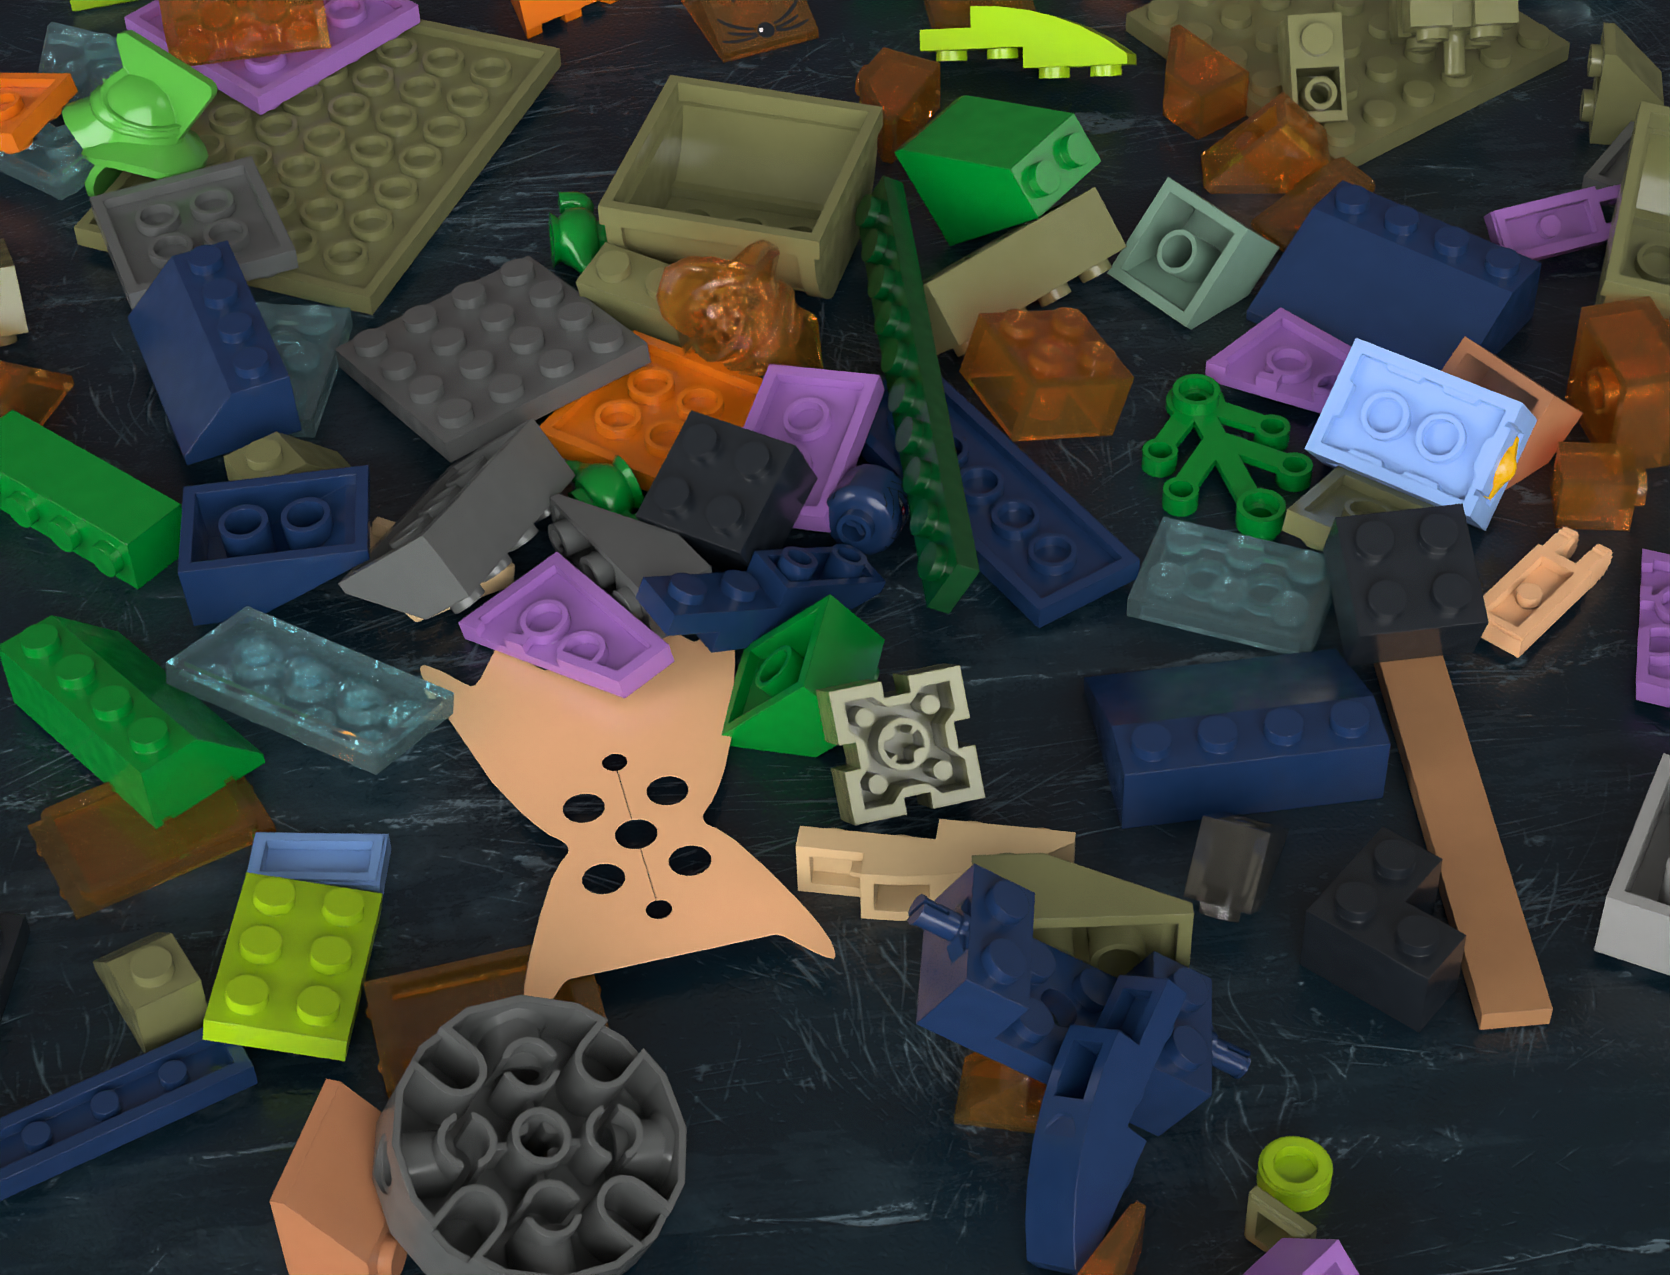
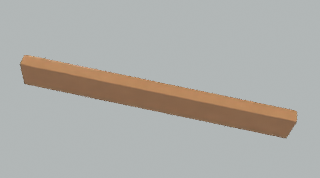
[1373,656,1553,1030]

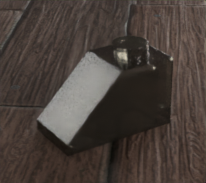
[1183,812,1289,922]

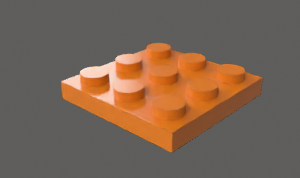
[539,330,763,492]

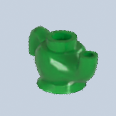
[549,192,608,274]
[565,455,644,521]

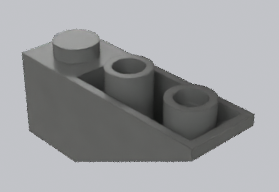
[548,494,712,639]

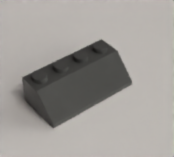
[338,418,576,620]

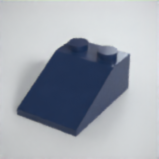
[178,465,370,626]

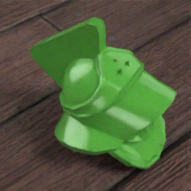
[61,30,218,197]

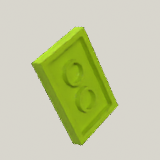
[203,872,383,1061]

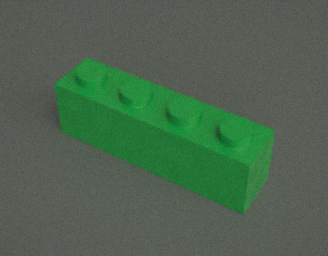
[0,409,182,590]

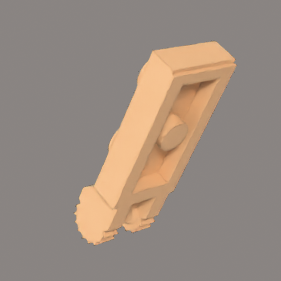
[1481,526,1613,658]

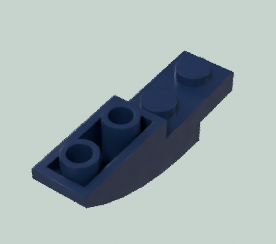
[636,544,886,653]
[1025,975,1187,1275]

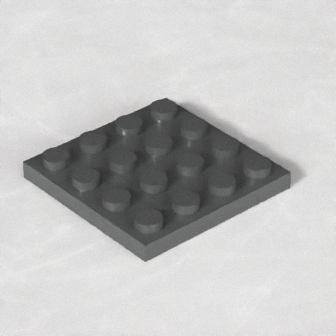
[334,255,651,463]

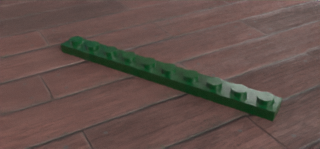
[855,176,980,614]

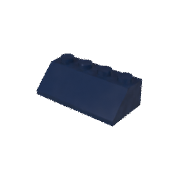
[127,240,302,465]

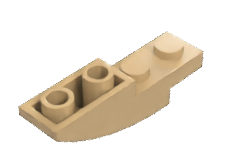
[796,819,1076,921]

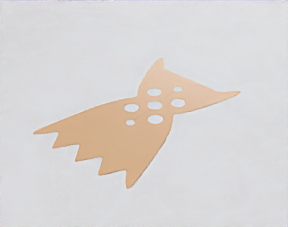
[420,635,836,999]

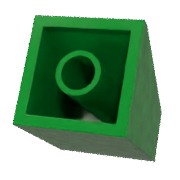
[894,95,1101,246]

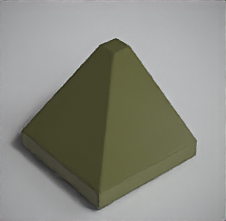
[1244,1185,1317,1252]

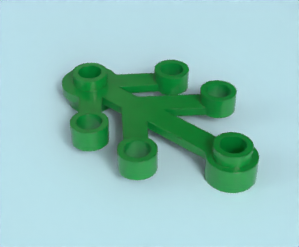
[1141,374,1313,544]

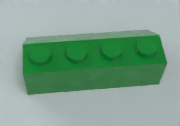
[0,615,265,830]

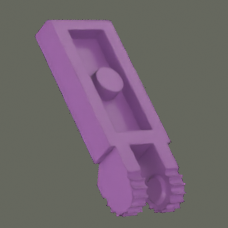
[1484,184,1621,261]

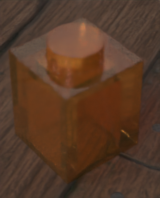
[1550,442,1647,531]

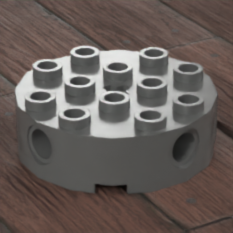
[372,995,687,1275]

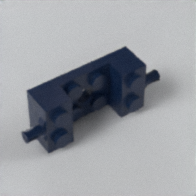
[907,863,1251,1136]

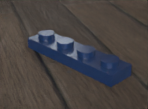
[0,1028,258,1201]

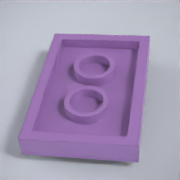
[743,364,885,533]

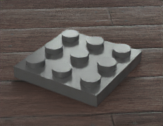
[89,156,299,310]

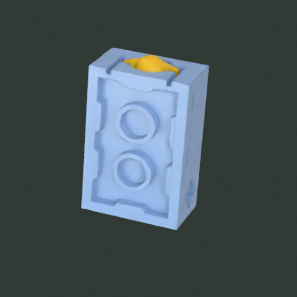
[1304,338,1537,531]

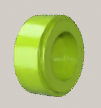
[1257,1136,1333,1212]

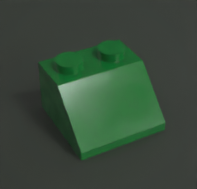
[722,594,885,757]

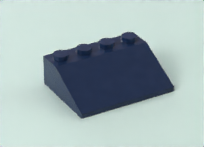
[1246,180,1542,371]
[1084,649,1391,829]

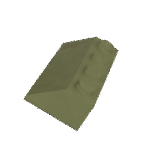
[922,187,1127,357]

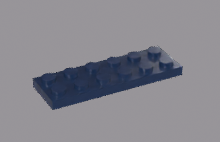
[860,376,1140,628]

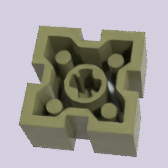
[1389,0,1519,78]
[816,663,986,825]

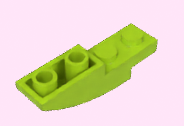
[920,6,1137,79]

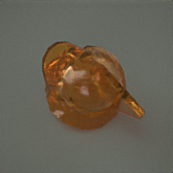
[656,240,823,377]

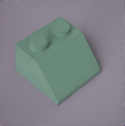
[1107,177,1280,330]

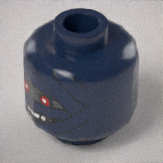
[826,464,910,555]

